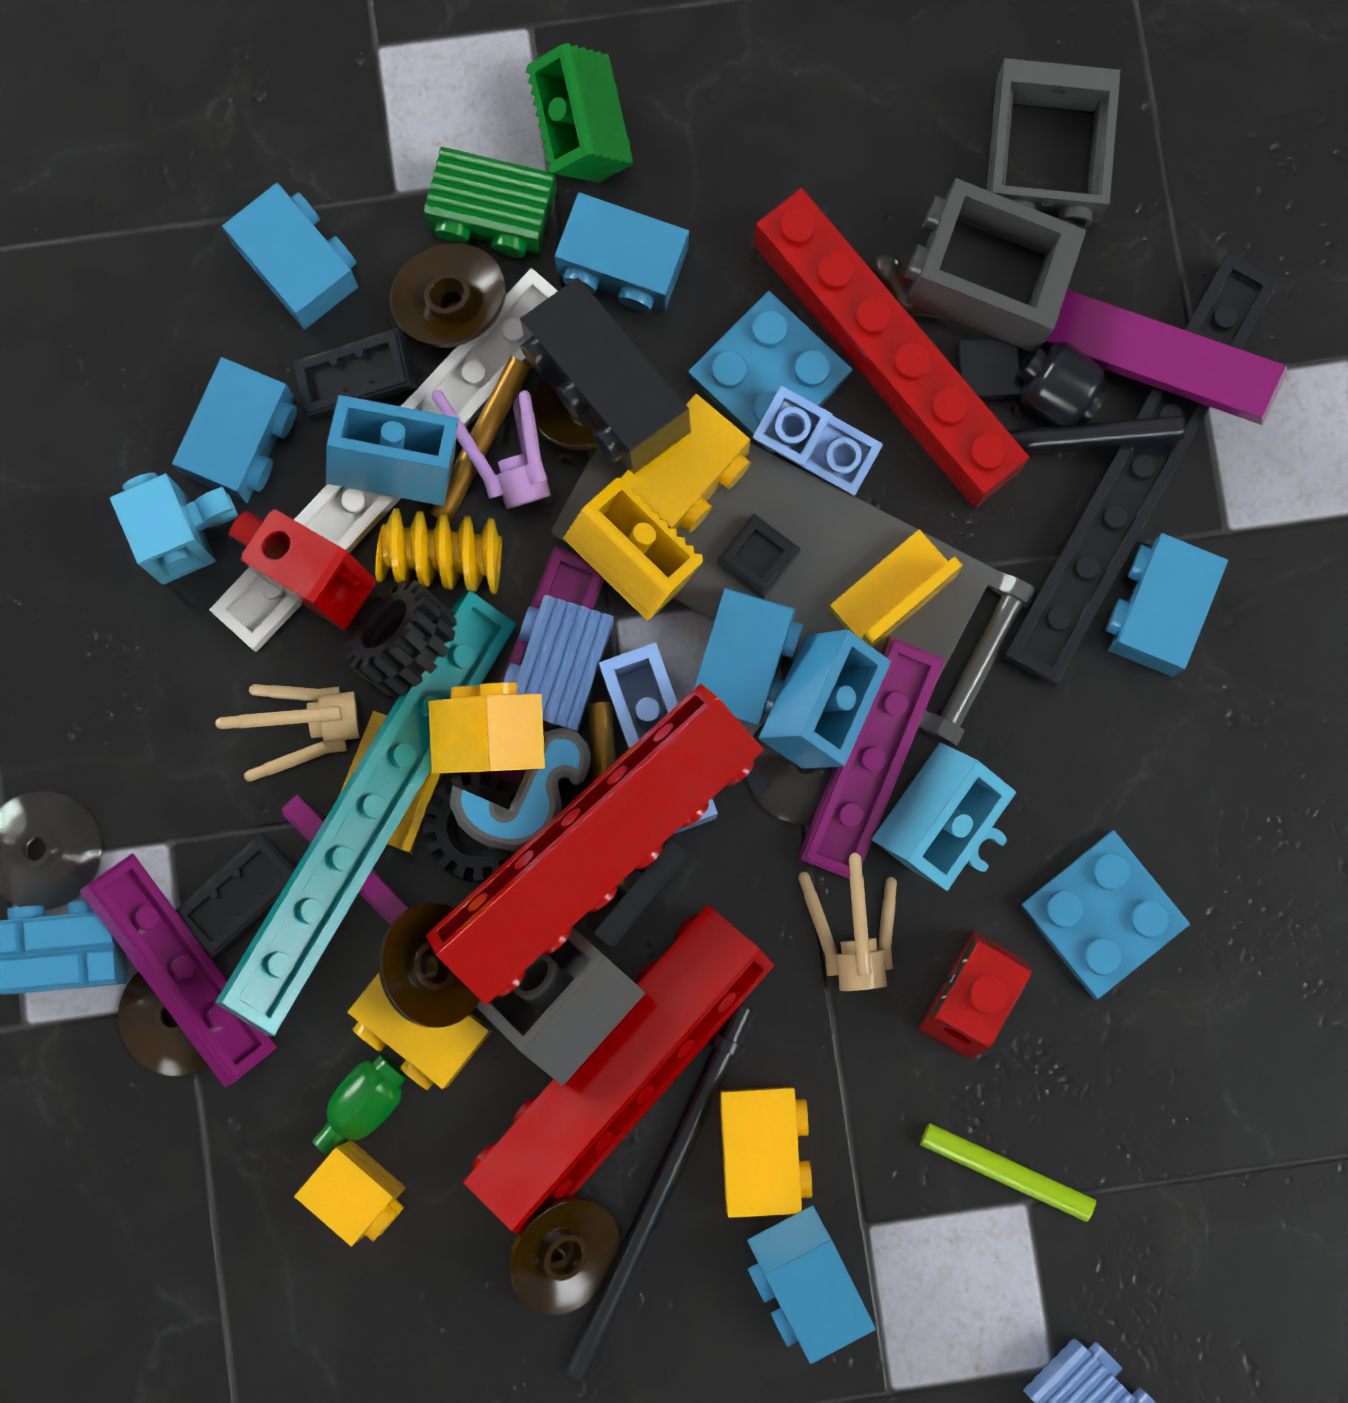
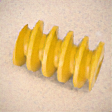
[375,508,502,594]

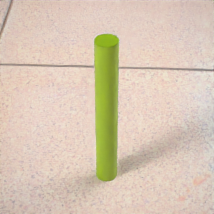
[920,1123,1096,1222]

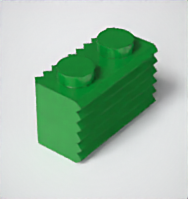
[525,43,633,183]
[424,146,557,258]

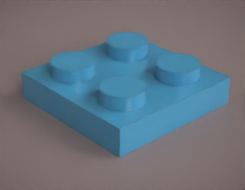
[688,291,853,454]
[1018,830,1190,999]

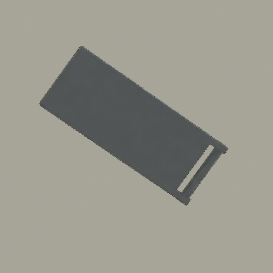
[551,443,1037,747]

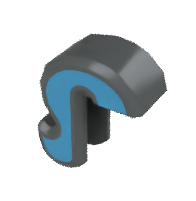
[450,728,592,854]

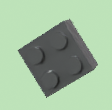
[476,927,645,1086]

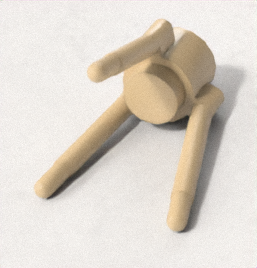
[215,684,360,782]
[798,853,897,991]

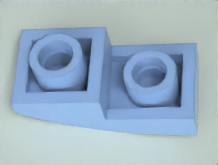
[752,385,883,496]

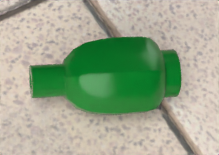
[312,1054,408,1156]

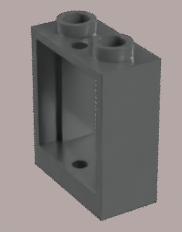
[987,58,1121,228]
[905,178,1087,352]

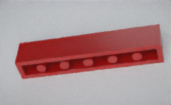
[753,188,1030,509]
[426,684,764,1006]
[463,904,775,1234]

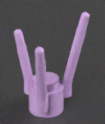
[432,388,551,509]

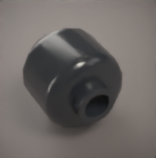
[1017,341,1108,426]

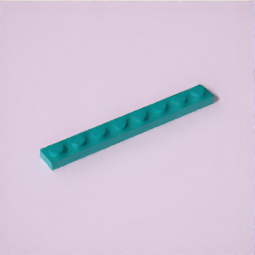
[215,590,516,1036]

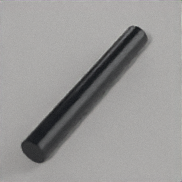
[1007,415,1186,452]

